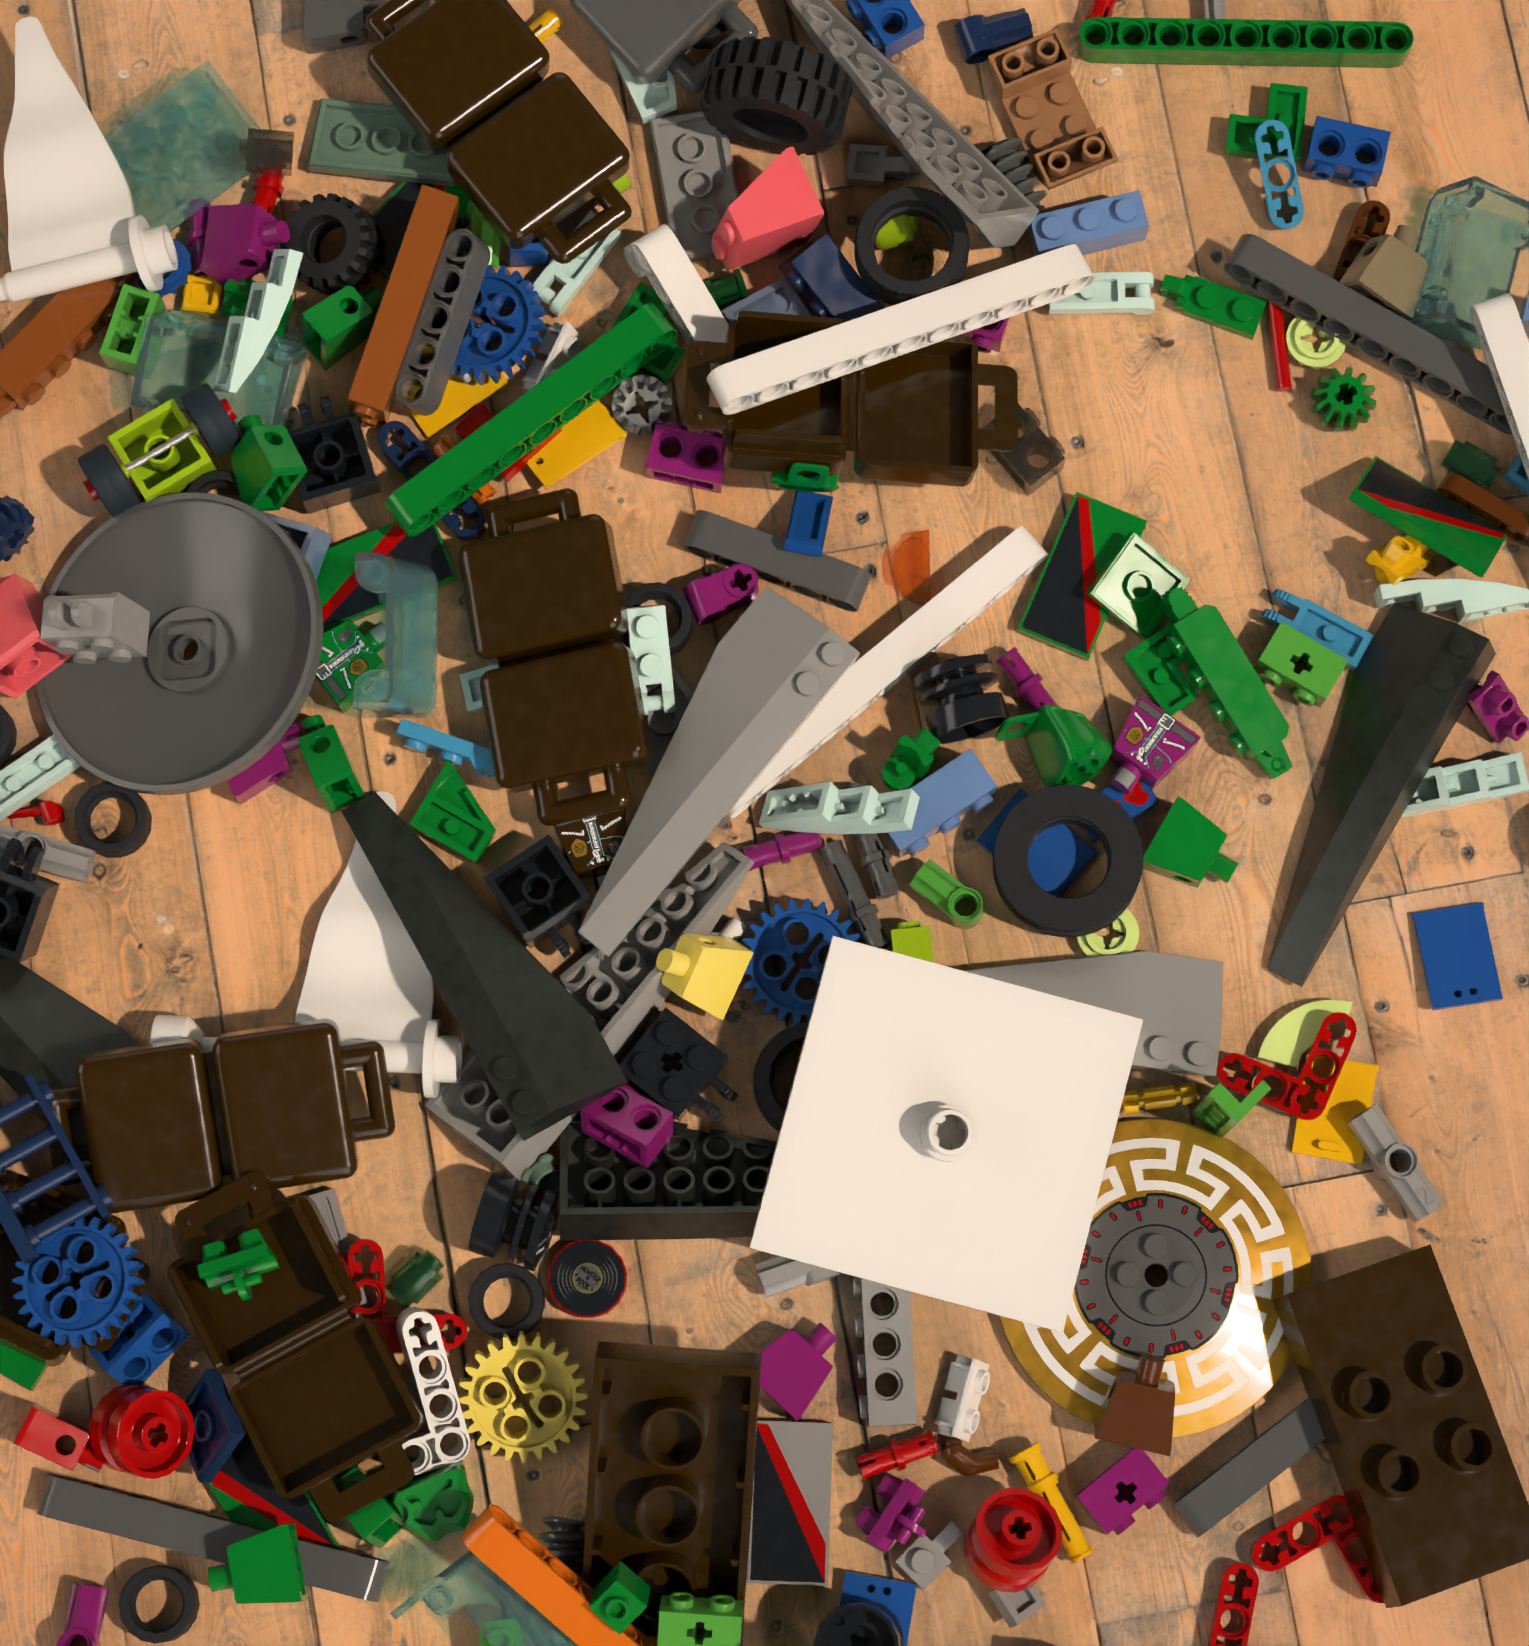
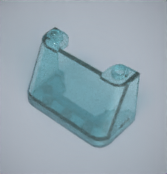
[1408,176,1529,350]
[130,309,308,427]
[353,553,438,719]

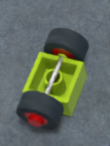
[78,383,241,517]

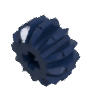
[0,495,35,562]

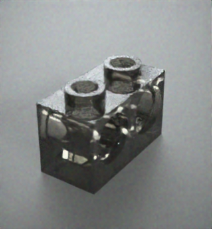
[983,404,1065,496]

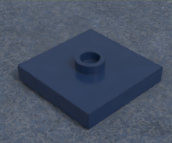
[185,1369,246,1483]

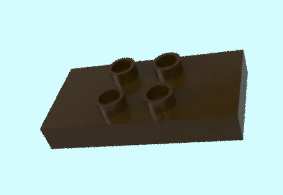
[1273,1244,1529,1608]
[582,1341,762,1646]

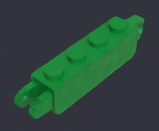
[1160,587,1293,779]

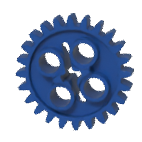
[432,265,547,385]
[742,898,860,1025]
[12,1217,145,1348]

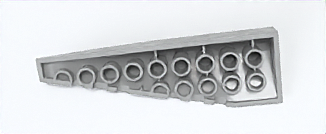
[785,0,1039,248]
[578,586,860,957]
[424,842,754,1182]
[965,951,1223,1078]

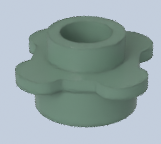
[521,1154,560,1195]

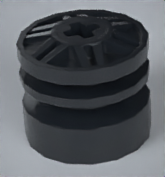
[913,654,1010,744]
[468,1171,559,1271]
[814,1599,904,1646]

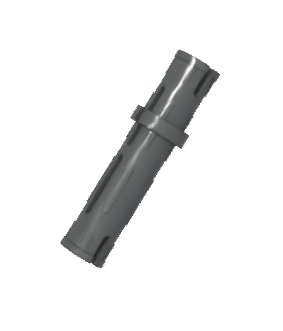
[841,783,901,900]
[819,839,891,949]

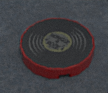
[548,1240,627,1318]

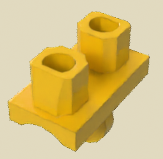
[1365,533,1434,585]

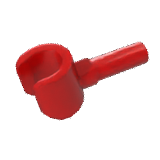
[9,800,65,826]

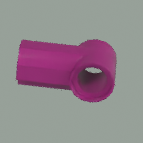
[57,1583,110,1646]

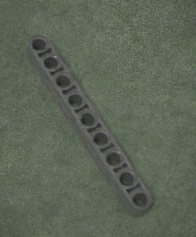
[1223,234,1513,435]
[37,1474,389,1602]

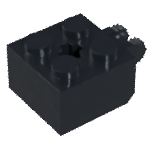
[288,395,381,514]
[483,834,593,959]
[0,837,60,963]
[619,1007,738,1122]

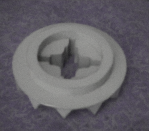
[612,375,672,436]

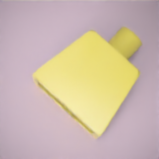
[656,933,754,1020]

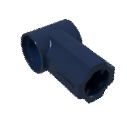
[954,8,1034,64]

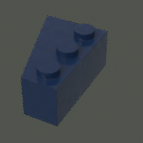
[778,233,884,322]

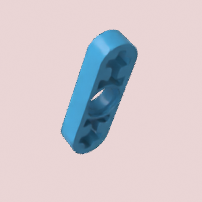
[1254,120,1304,230]

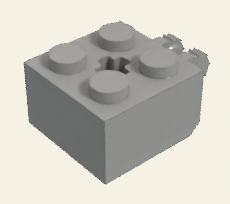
[40,592,150,664]

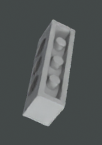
[853,1276,917,1427]

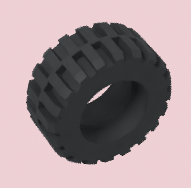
[701,36,852,156]

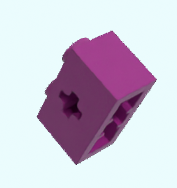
[1074,1448,1169,1536]

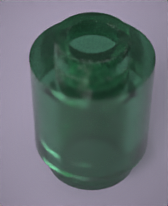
[1440,439,1501,489]
[385,1249,444,1308]

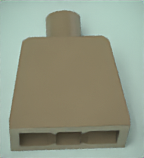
[1339,225,1428,320]

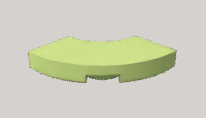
[1256,999,1352,1069]

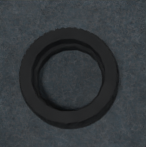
[854,186,970,306]
[753,1022,809,1132]

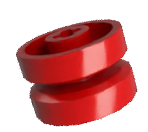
[89,1383,195,1479]
[964,1488,1062,1593]

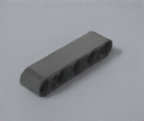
[395,229,491,416]
[683,510,871,612]
[1172,1398,1325,1538]

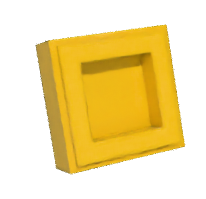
[181,274,224,318]

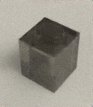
[239,128,294,176]

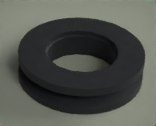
[993,785,1143,937]

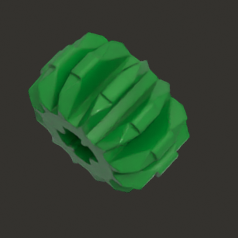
[1311,366,1376,432]

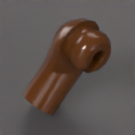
[941,1437,1000,1476]

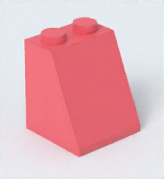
[711,146,824,271]
[0,573,71,699]

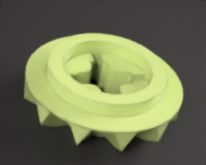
[1286,316,1346,370]
[1077,908,1139,957]

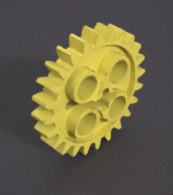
[458,1331,588,1463]

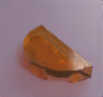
[891,529,931,606]

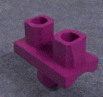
[1466,670,1529,744]
[855,1474,927,1553]

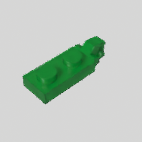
[1159,274,1267,340]

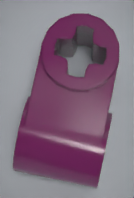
[683,564,759,625]

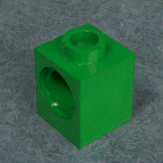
[589,1561,651,1635]

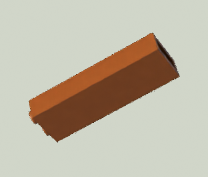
[347,184,459,428]

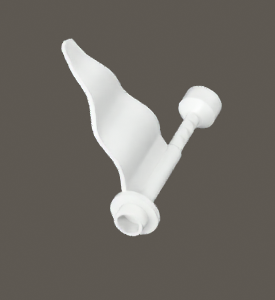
[0,16,178,303]
[150,791,462,1098]

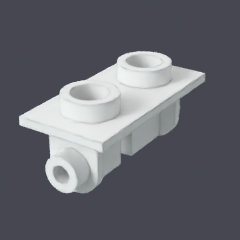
[522,321,584,392]
[935,1355,990,1442]

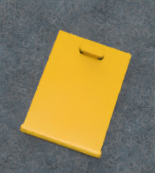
[405,332,510,439]
[526,399,627,490]
[1291,1052,1379,1165]

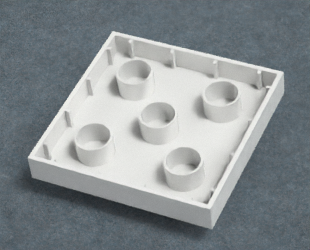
[749,936,1143,1332]

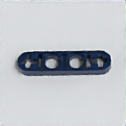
[377,421,486,542]

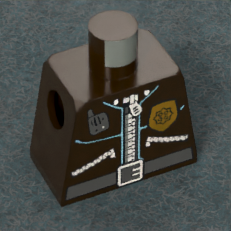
[553,809,627,892]

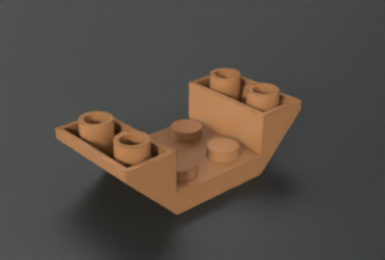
[988,28,1118,190]

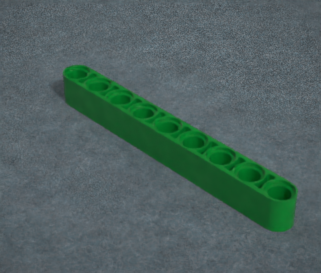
[1077,17,1414,68]
[385,303,678,537]

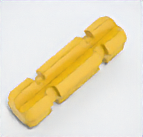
[1121,1082,1198,1113]

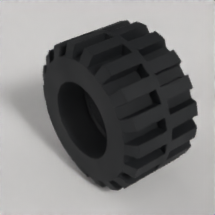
[280,193,385,296]

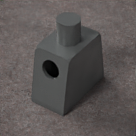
[303,0,388,54]

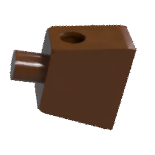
[1094,1354,1175,1456]

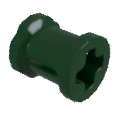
[702,268,748,308]

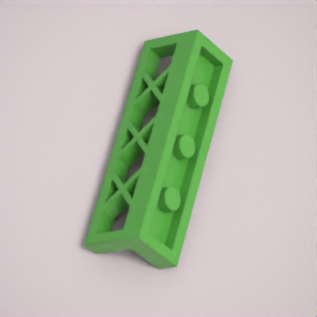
[1192,1080,1272,1138]

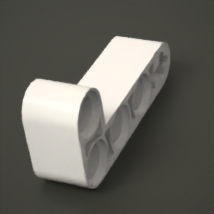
[623,224,729,370]
[396,1307,470,1475]

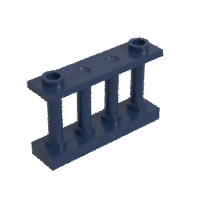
[0,1074,114,1265]

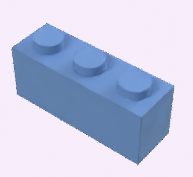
[1026,190,1149,257]
[883,748,997,857]

